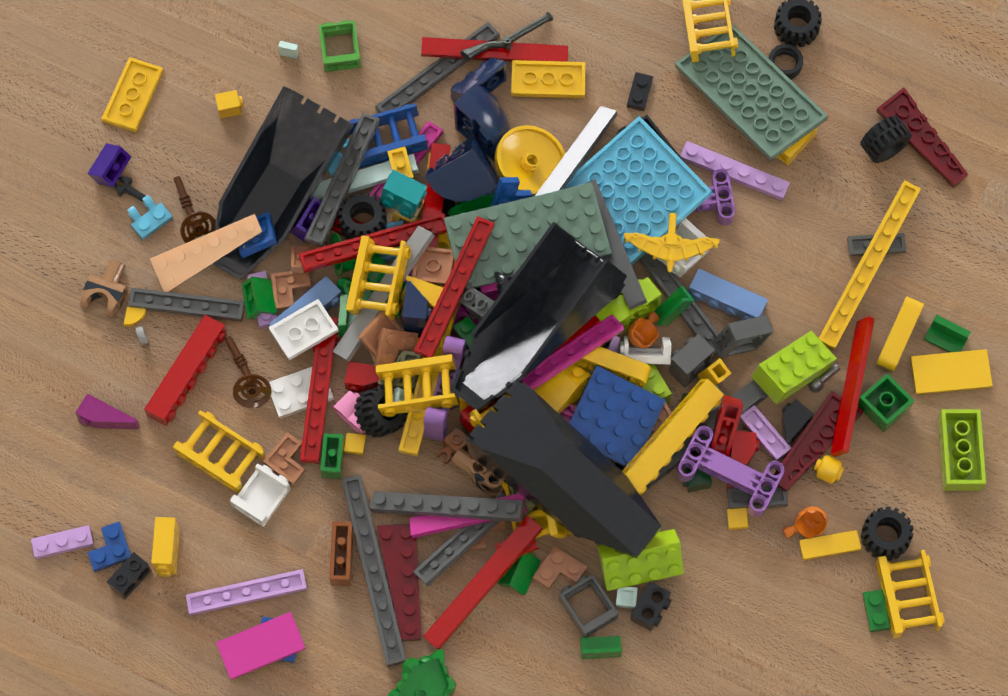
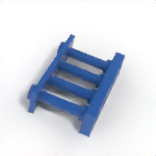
[349,103,428,168]

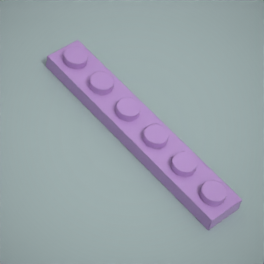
[680,141,790,201]
[186,569,307,616]

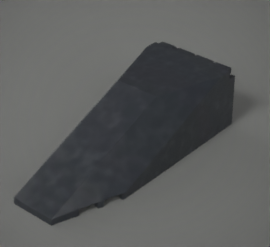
[213,86,354,280]
[451,222,627,412]
[466,381,662,558]

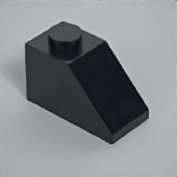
[781,399,814,445]

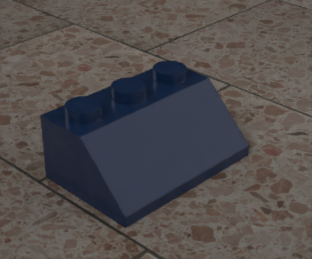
[450,57,507,102]
[402,281,432,338]

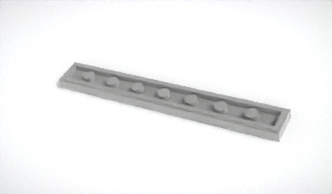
[333,226,435,362]

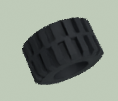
[774,0,822,47]
[860,116,912,163]
[338,192,387,240]
[354,385,407,438]
[861,506,914,561]

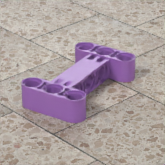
[692,169,735,225]
[424,336,466,441]
[677,426,784,517]

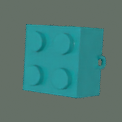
[380,169,427,218]

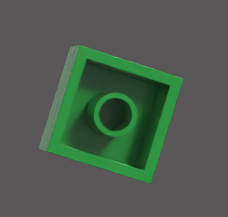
[858,373,915,432]

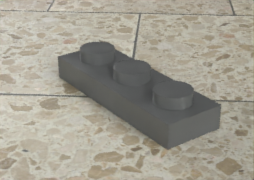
[847,233,906,256]
[727,486,788,509]

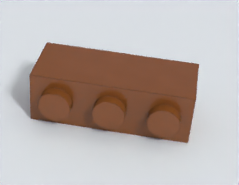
[329,522,353,586]

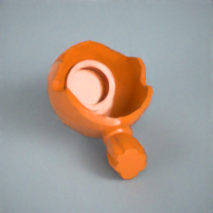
[627,312,659,349]
[782,506,828,539]

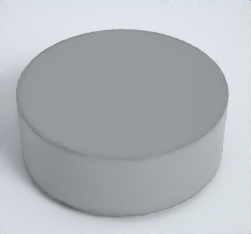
[136,326,149,346]

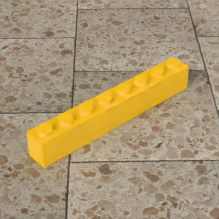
[622,379,724,495]

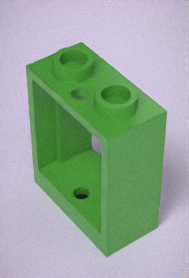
[318,20,361,72]

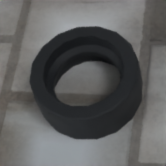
[768,44,803,80]

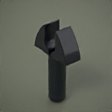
[114,177,146,202]

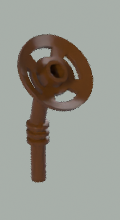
[174,176,215,243]
[224,336,272,408]

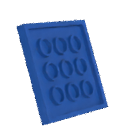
[569,366,666,467]

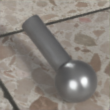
[808,364,841,392]

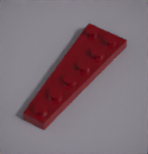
[876,87,968,188]
[773,391,864,492]
[377,524,421,641]

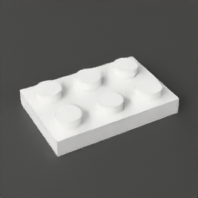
[269,299,339,360]
[269,367,334,419]

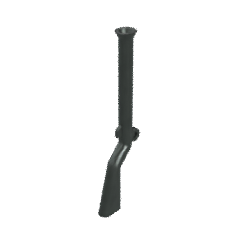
[460,12,553,60]

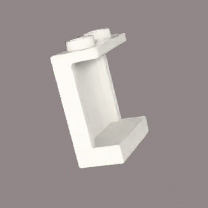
[657,218,710,278]
[619,336,671,365]
[230,464,291,527]

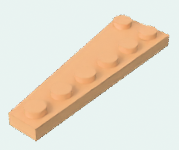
[150,214,263,292]

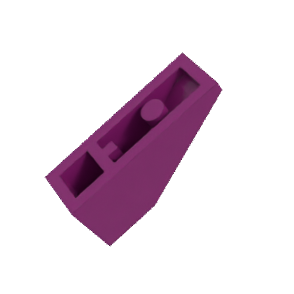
[75,393,140,429]

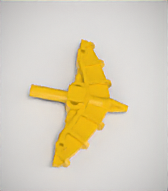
[624,213,719,273]

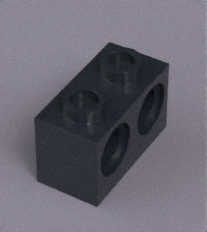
[107,552,152,600]
[630,581,672,631]

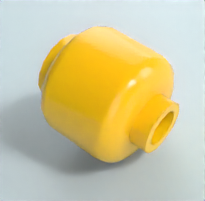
[814,455,844,484]

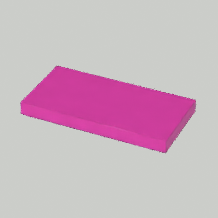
[216,612,306,680]

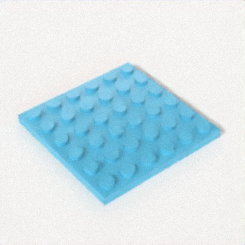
[564,116,713,265]

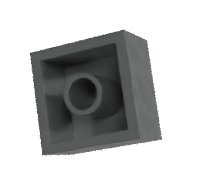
[669,334,715,388]

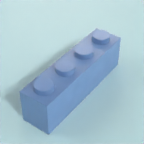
[688,269,768,320]
[269,276,342,327]

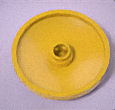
[495,125,566,197]

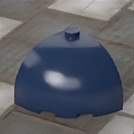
[454,86,510,162]
[425,135,497,201]

